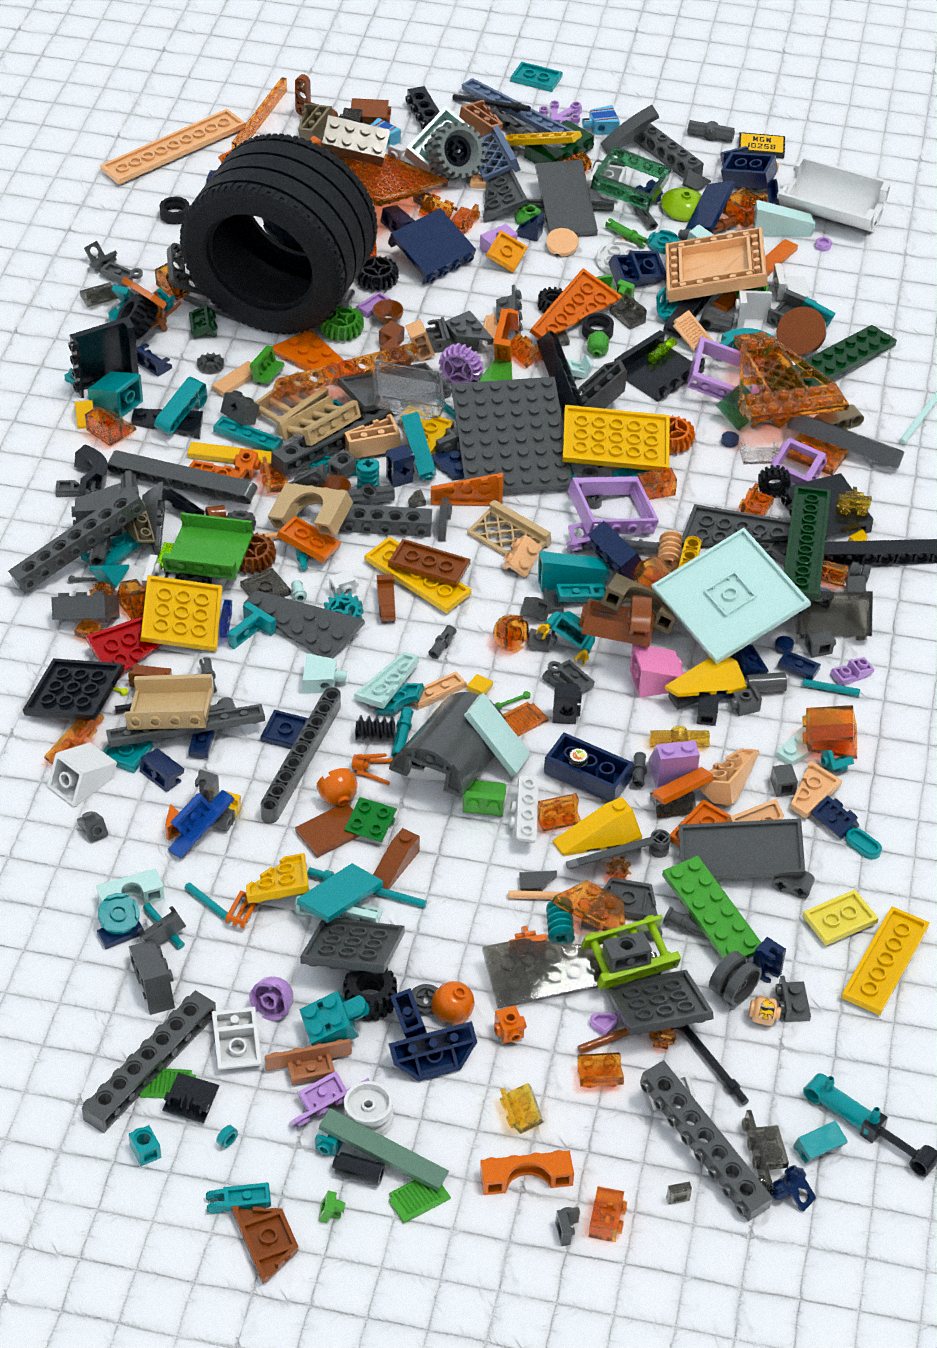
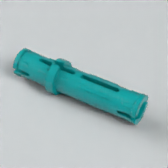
[391,707,414,758]

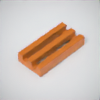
[225,890,258,929]

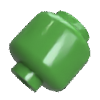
[587,331,610,357]

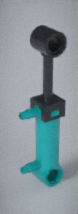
[803,1073,937,1177]

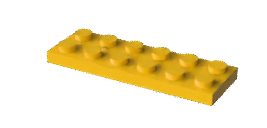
[364,537,472,614]
[841,906,930,1015]

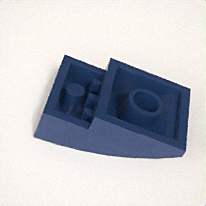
[608,251,666,288]

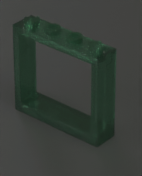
[590,145,671,211]

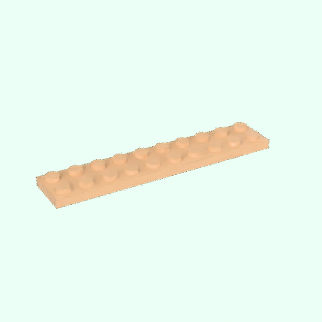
[100,109,246,185]

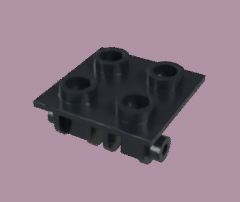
[162,1073,220,1123]

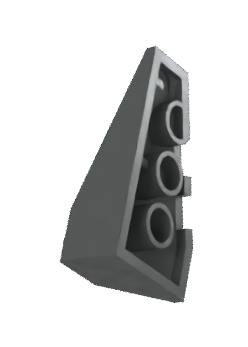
[142,482,165,559]

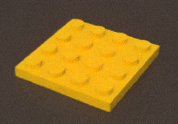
[140,575,222,652]

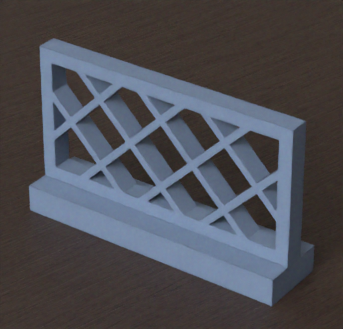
[478,125,521,181]

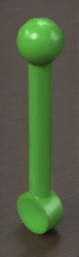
[495,691,531,710]

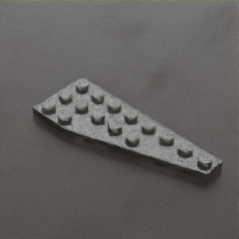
[482,938,662,1008]

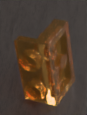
[451,204,480,234]
[739,483,774,516]
[537,793,581,831]

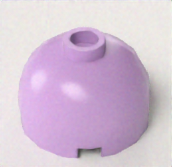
[249,976,294,1021]

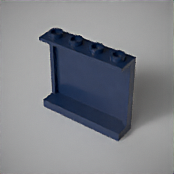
[388,208,476,285]

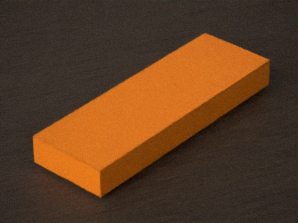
[652,767,714,805]

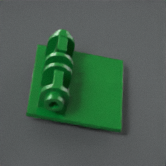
[344,797,397,842]

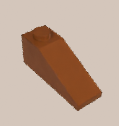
[373,828,420,890]

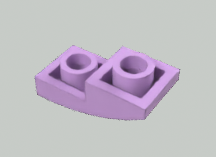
[830,657,875,686]

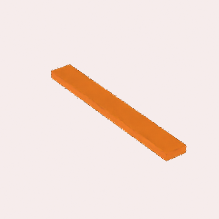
[713,239,798,312]

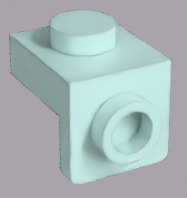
[566,355,593,379]

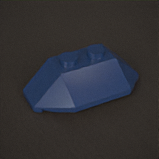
[388,1021,477,1081]

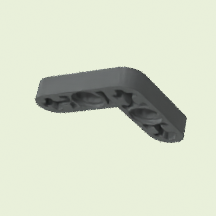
[167,243,206,296]

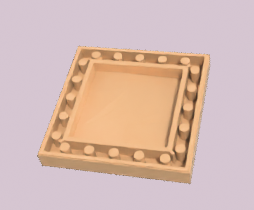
[665,227,768,302]

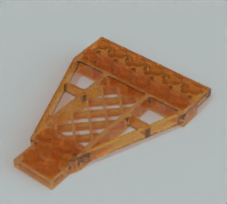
[733,332,849,422]

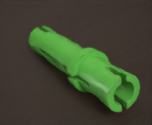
[605,218,648,248]

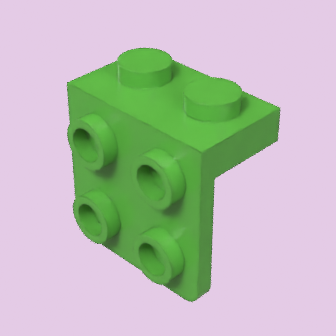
[463,780,507,816]

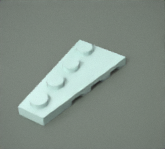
[354,652,420,709]
[776,708,853,766]

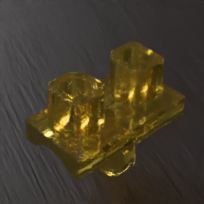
[837,486,872,516]

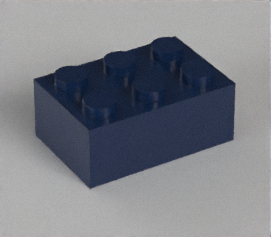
[721,152,778,189]
[588,521,647,581]

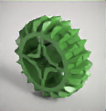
[319,305,364,342]

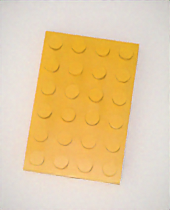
[562,405,670,472]

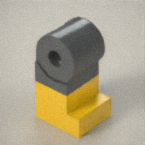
[211,791,242,831]

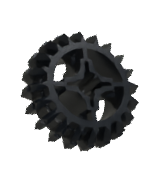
[356,255,399,292]

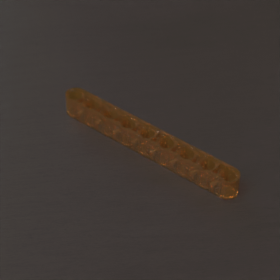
[272,343,419,398]

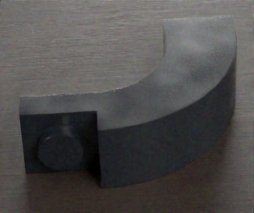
[74,444,108,495]

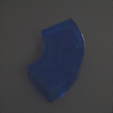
[220,599,233,638]

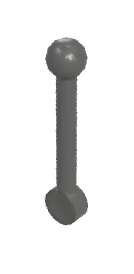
[68,575,98,583]

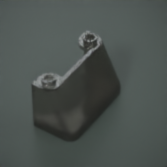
[795,591,873,641]

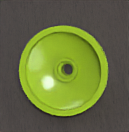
[661,187,702,222]

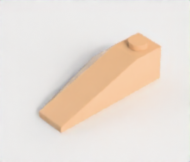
[698,748,759,806]

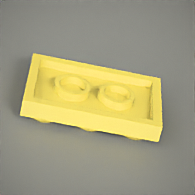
[802,889,878,946]

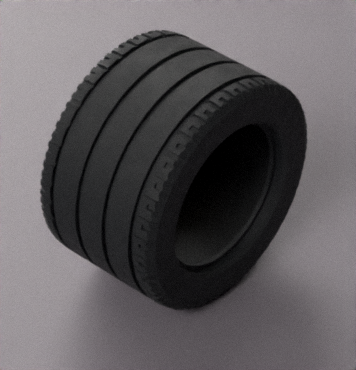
[180,133,378,334]

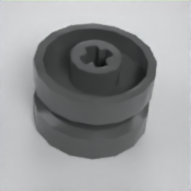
[709,951,762,1006]

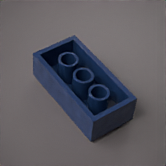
[544,732,634,802]

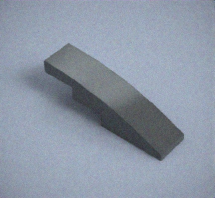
[600,105,659,155]

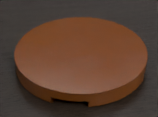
[776,307,827,356]

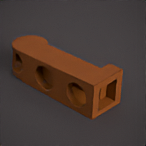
[377,574,396,622]

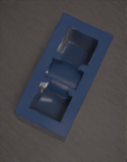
[386,445,415,488]

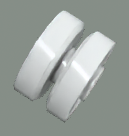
[344,1081,393,1136]

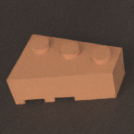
[459,100,503,142]

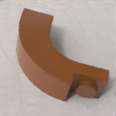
[627,595,652,638]

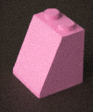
[630,644,686,697]

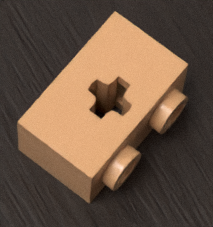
[405,319,435,362]

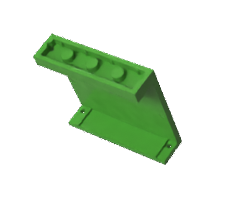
[162,512,254,580]

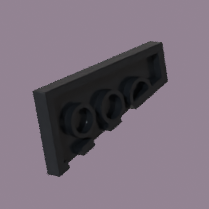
[132,408,203,439]

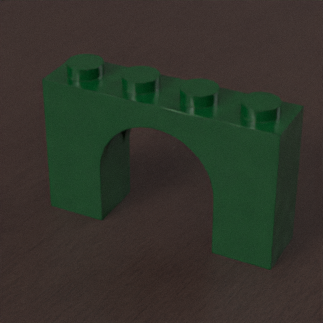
[524,120,594,164]

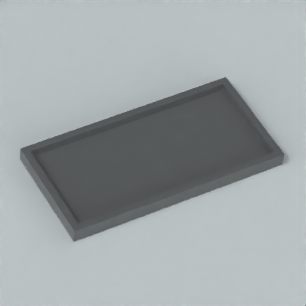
[535,160,598,236]
[337,363,452,412]
[679,818,805,880]

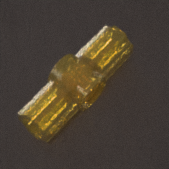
[649,726,710,747]

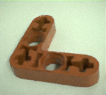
[295,74,338,117]

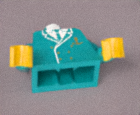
[536,611,595,666]

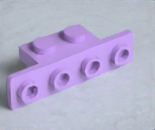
[289,1071,370,1127]

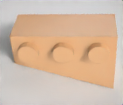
[345,414,401,459]

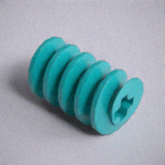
[357,459,379,489]
[546,898,575,946]

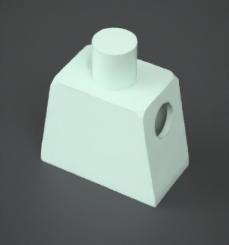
[302,654,347,694]

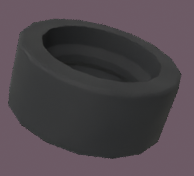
[159,196,190,224]
[582,313,614,340]

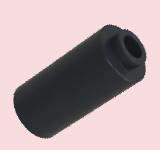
[332,1152,385,1186]

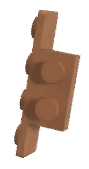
[265,1039,352,1085]

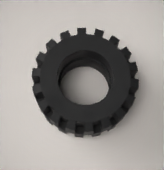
[116,293,158,340]
[343,967,397,1021]

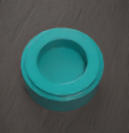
[216,1125,238,1148]

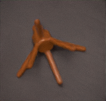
[150,291,181,331]

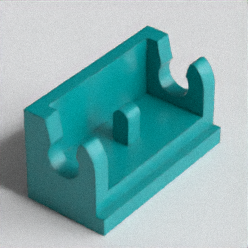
[793,1120,848,1163]

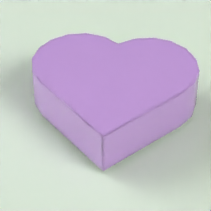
[590,1012,618,1036]

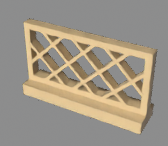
[467,500,552,556]

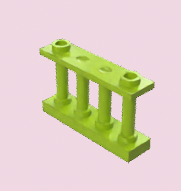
[581,914,681,991]

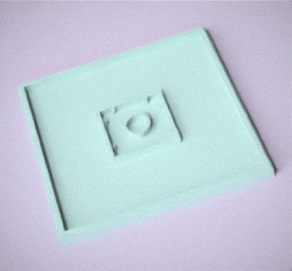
[651,528,811,665]

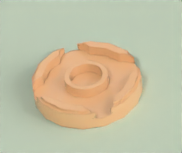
[546,228,579,257]

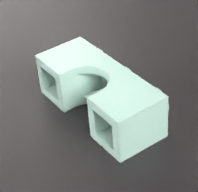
[96,868,165,904]

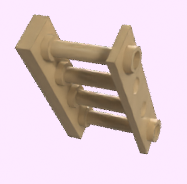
[255,371,329,436]
[279,396,361,446]

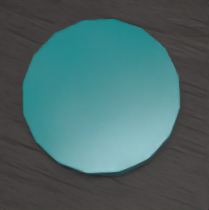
[648,230,680,254]
[98,893,140,935]

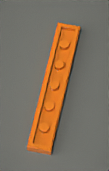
[121,277,167,309]

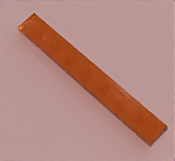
[232,77,287,150]

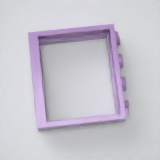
[686,336,764,411]
[568,476,659,535]

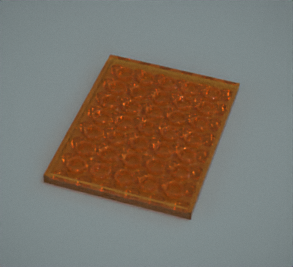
[338,154,449,207]

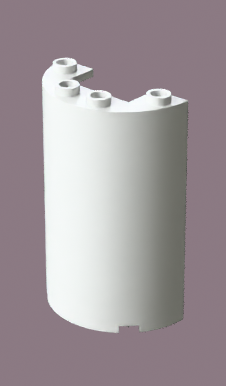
[777,156,891,232]

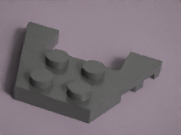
[581,877,663,939]

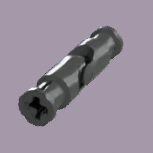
[491,107,531,134]

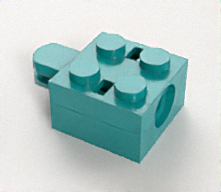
[299,990,370,1046]

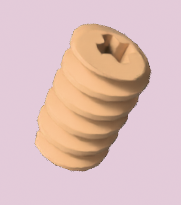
[657,530,683,571]

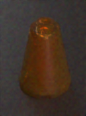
[634,555,673,589]

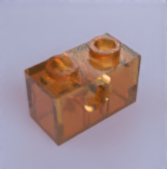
[638,468,677,500]
[588,1186,628,1242]

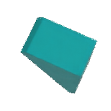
[89,564,129,588]

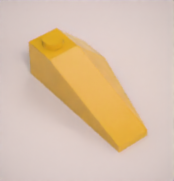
[665,657,747,697]
[552,797,642,856]

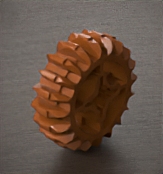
[239,532,276,575]

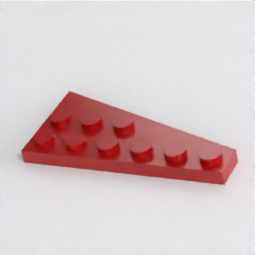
[86,616,163,677]

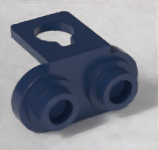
[770,1165,816,1211]

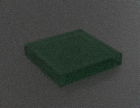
[716,382,764,431]

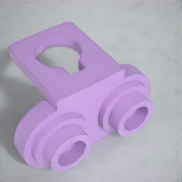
[566,523,592,552]

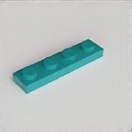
[213,416,283,452]

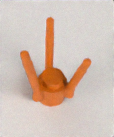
[352,753,393,785]

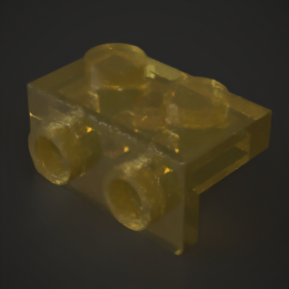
[500,1083,544,1134]

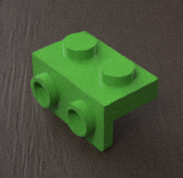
[250,345,285,384]

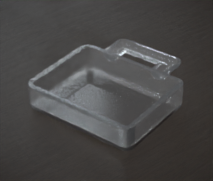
[372,361,445,420]

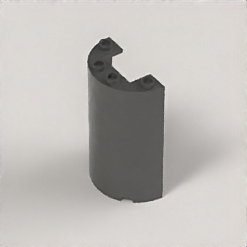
[389,692,506,797]

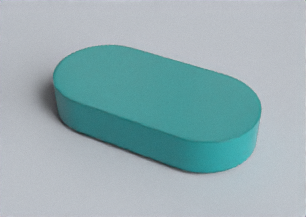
[845,828,882,860]

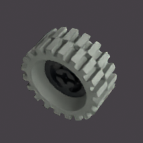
[426,122,485,180]

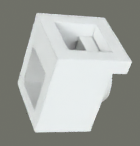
[329,570,359,598]

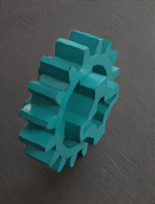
[324,592,364,619]

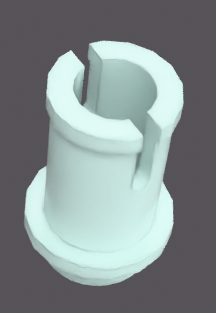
[291,580,307,602]

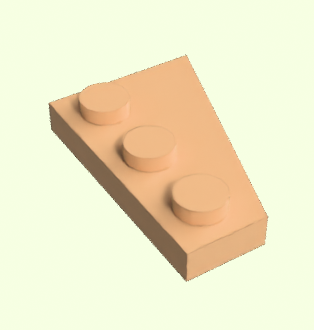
[790,760,842,819]
[726,799,784,822]

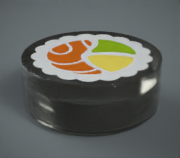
[568,748,589,767]

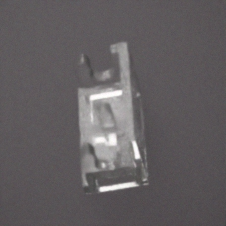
[740,442,779,465]

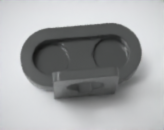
[84,241,118,271]

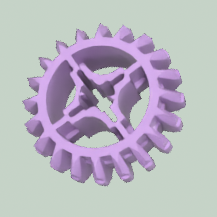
[438,343,484,384]

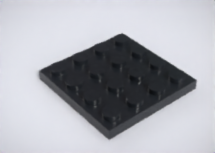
[23,658,124,721]

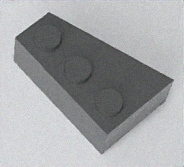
[51,591,120,620]
[129,940,175,1015]

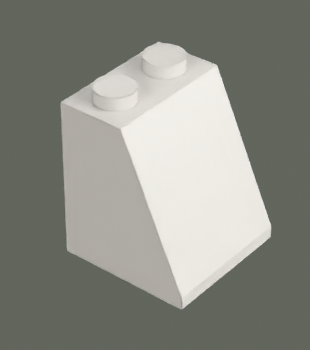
[47,742,117,807]

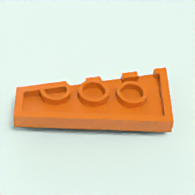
[431,473,503,506]

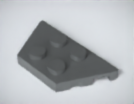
[445,311,493,345]

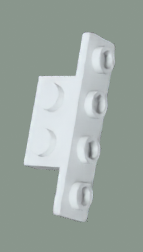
[509,776,538,843]

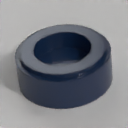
[721,431,739,447]
[775,636,794,654]

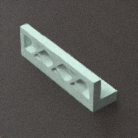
[295,893,383,923]

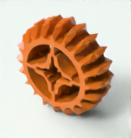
[669,415,695,455]

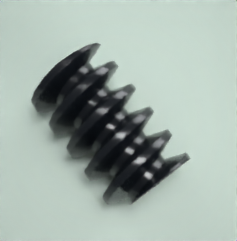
[355,715,395,742]

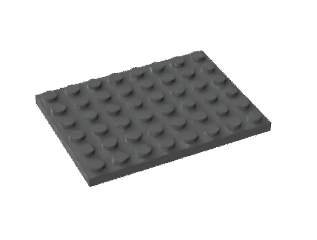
[451,377,572,493]

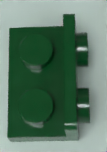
[189,305,218,338]

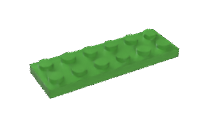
[662,855,762,960]

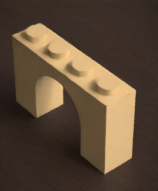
[268,483,353,536]

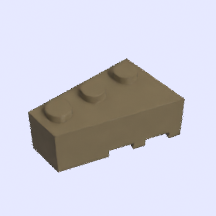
[298,103,333,141]

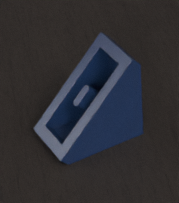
[515,212,544,241]

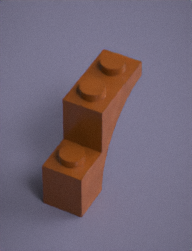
[379,321,411,368]

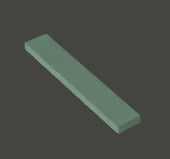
[318,1108,449,1192]

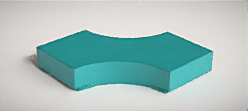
[376,683,425,715]

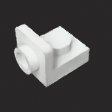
[388,145,407,164]

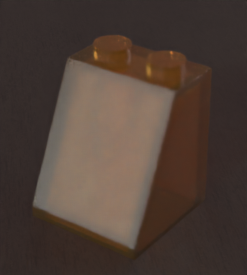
[802,705,857,759]

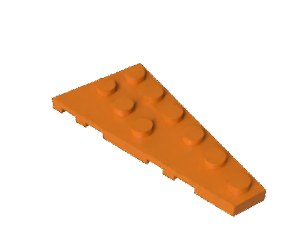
[530,268,623,339]
[273,330,359,387]

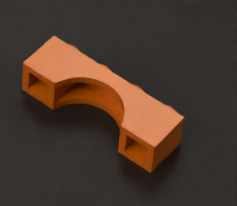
[480,1150,574,1195]

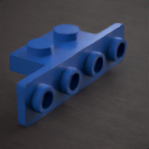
[168,790,235,858]

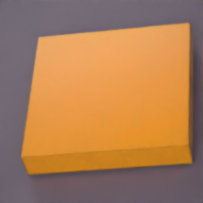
[485,230,528,273]

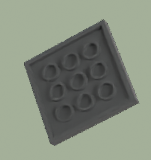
[300,918,405,974]
[606,970,714,1036]

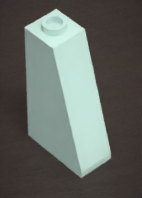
[753,200,815,237]

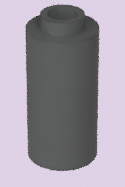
[745,672,787,693]

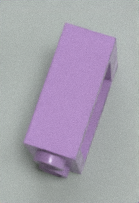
[771,438,827,484]

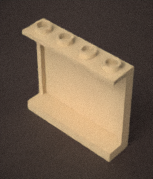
[125,674,214,730]

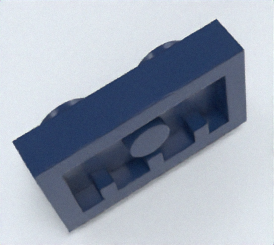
[730,645,769,679]
[811,795,860,839]

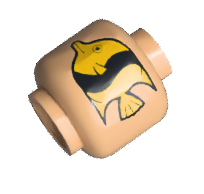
[748,996,781,1026]

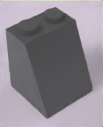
[71,484,122,536]

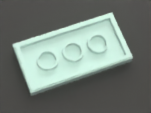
[464,693,531,776]

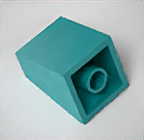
[87,371,143,419]

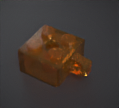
[723,187,768,228]

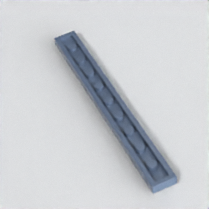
[461,78,574,144]

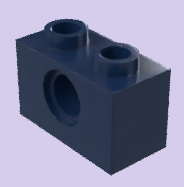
[390,988,427,1039]

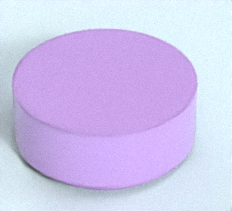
[815,237,832,251]

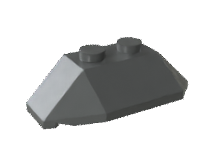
[578,360,627,409]

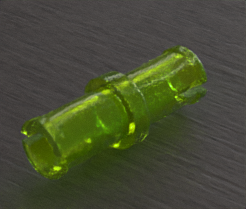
[647,336,677,363]

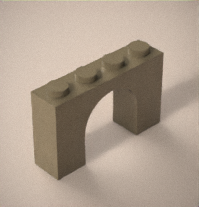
[600,573,678,634]

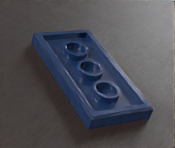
[685,181,736,231]

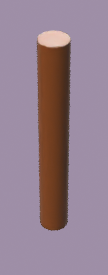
[577,1027,630,1054]

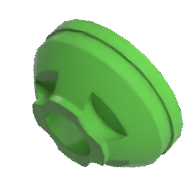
[515,204,544,225]

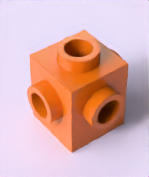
[234,449,261,479]
[494,1005,527,1044]

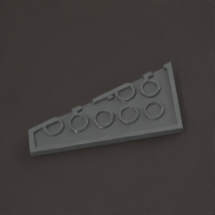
[681,504,791,548]

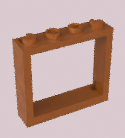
[579,599,654,647]

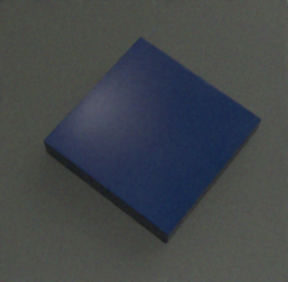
[260,709,308,749]

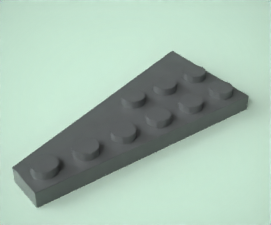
[483,156,529,222]
[244,590,365,659]

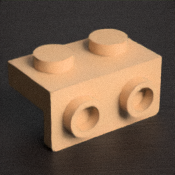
[502,535,542,577]

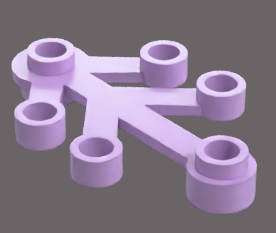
[537,100,582,132]

